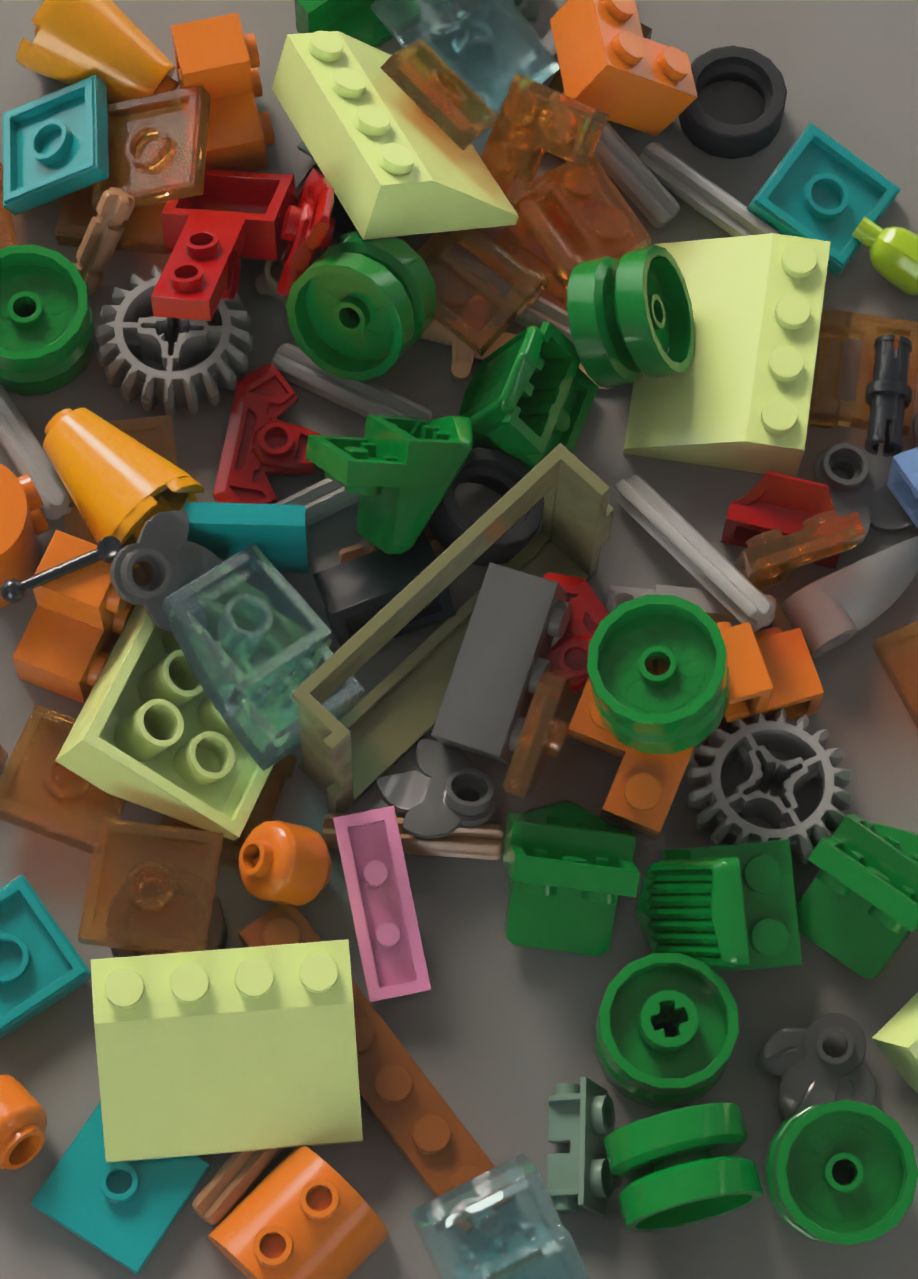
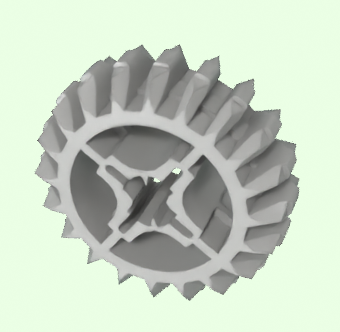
[95,264,253,418]
[687,707,853,864]

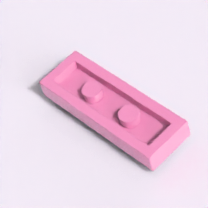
[333,805,431,1003]

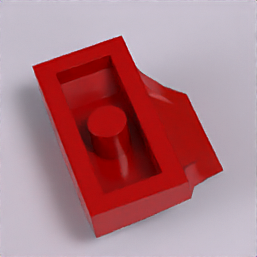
[721,471,847,569]

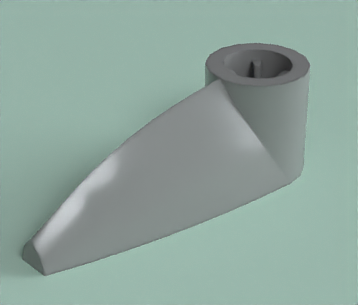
[781,536,918,658]

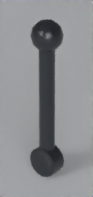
[0,536,122,603]

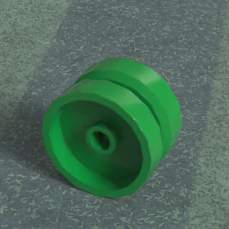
[286,230,437,381]
[0,244,95,395]
[567,245,695,388]
[587,595,730,754]
[594,953,739,1108]
[762,1099,918,1245]
[603,1102,763,1233]

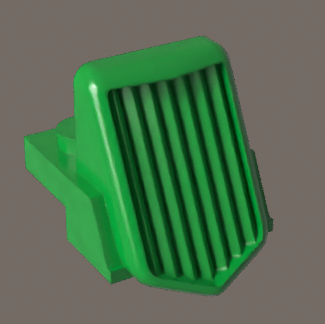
[458,321,599,471]
[306,415,473,554]
[503,800,640,956]
[796,813,918,979]
[635,839,802,973]

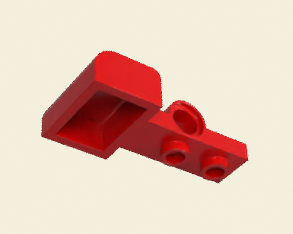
[151,167,296,321]

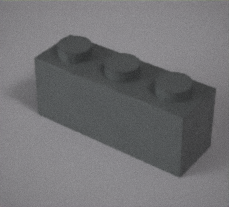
[431,562,571,766]

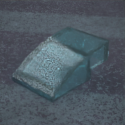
[370,0,560,140]
[161,543,365,771]
[409,1153,590,1279]

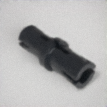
[865,334,912,457]

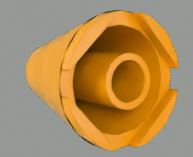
[16,0,179,114]
[43,408,204,569]

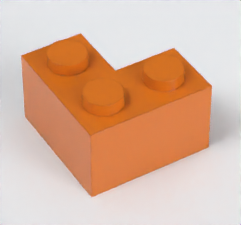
[550,0,698,137]
[171,12,275,172]
[12,530,135,704]
[702,622,824,746]
[566,678,695,838]

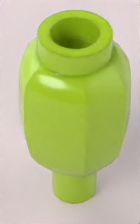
[852,216,918,296]

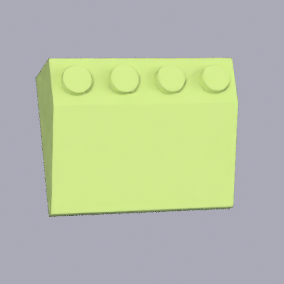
[271,31,519,240]
[623,233,831,477]
[55,569,333,841]
[90,939,363,1163]

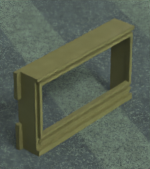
[291,443,614,813]

